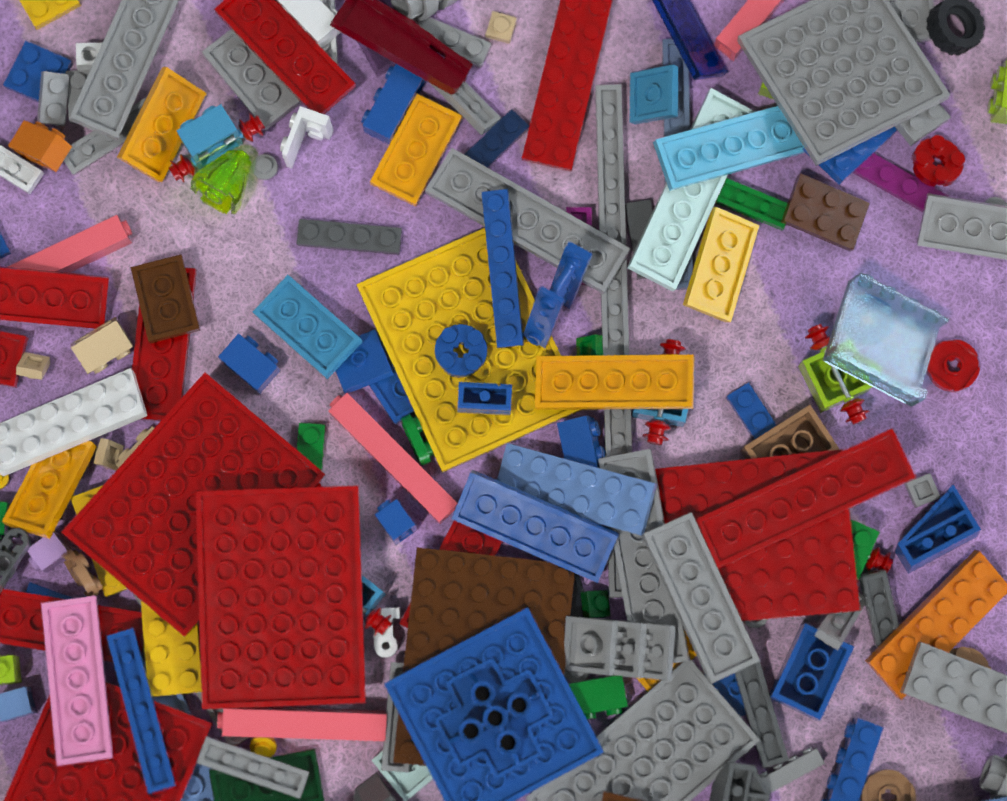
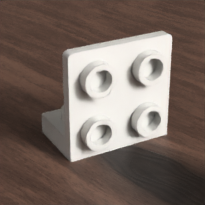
[280,106,333,168]

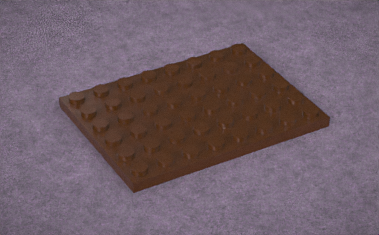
[393,547,575,766]

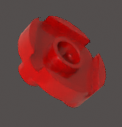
[911,135,965,187]
[926,340,980,393]

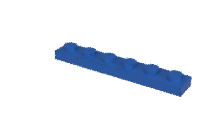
[481,189,524,348]
[107,628,176,794]

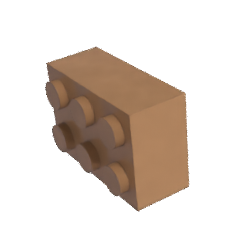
[741,405,839,459]

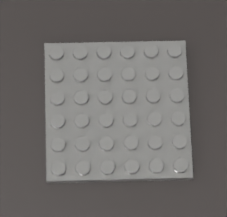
[737,0,950,166]

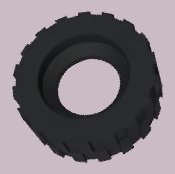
[926,0,985,56]

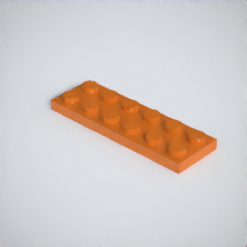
[865,550,1007,700]

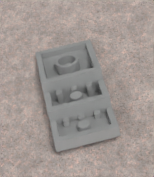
[564,616,675,681]

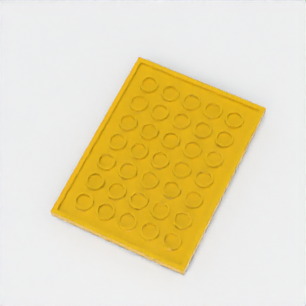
[356,228,583,473]

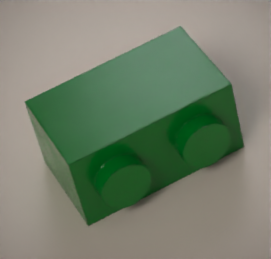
[568,676,628,719]

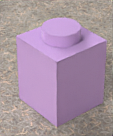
[27,531,70,573]

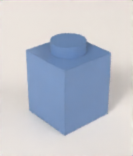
[0,686,37,722]

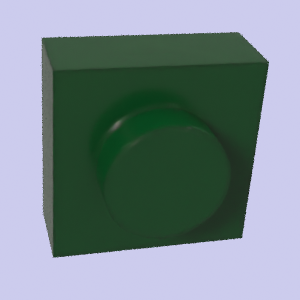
[581,590,611,618]

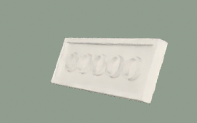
[0,368,148,477]

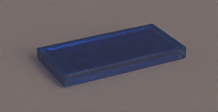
[652,0,729,80]

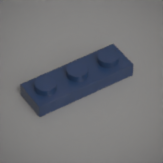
[464,109,529,168]

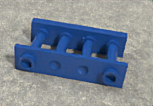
[523,241,593,348]

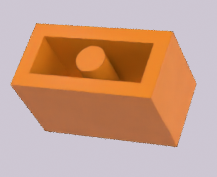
[8,120,72,172]

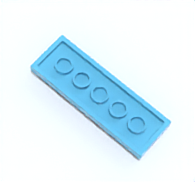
[653,106,805,191]

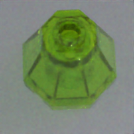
[191,149,252,215]

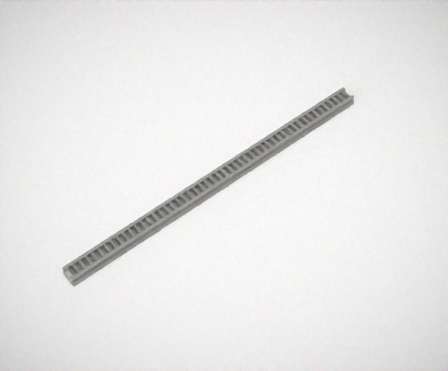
[595,85,632,598]

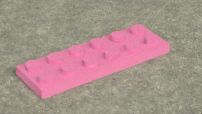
[41,596,113,766]

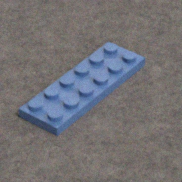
[497,443,657,536]

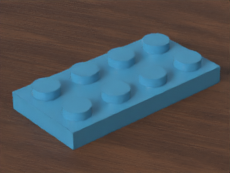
[253,275,363,379]

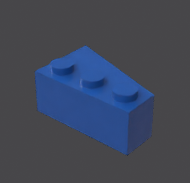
[895,485,981,574]

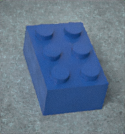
[769,623,854,721]

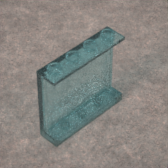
[823,272,949,407]

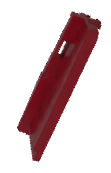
[330,0,473,94]

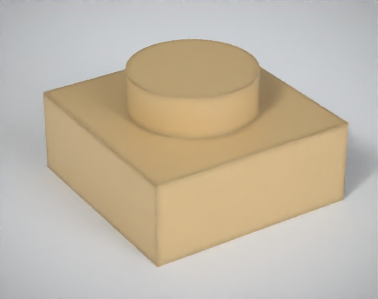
[486,11,517,44]
[16,352,50,380]
[94,438,124,471]

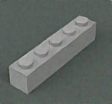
[759,747,825,793]

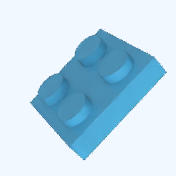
[630,64,678,125]

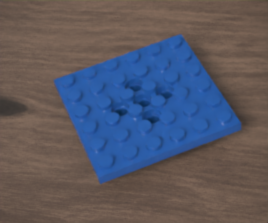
[384,608,604,801]

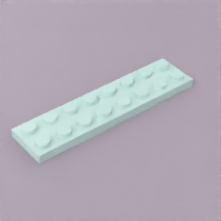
[627,88,755,292]

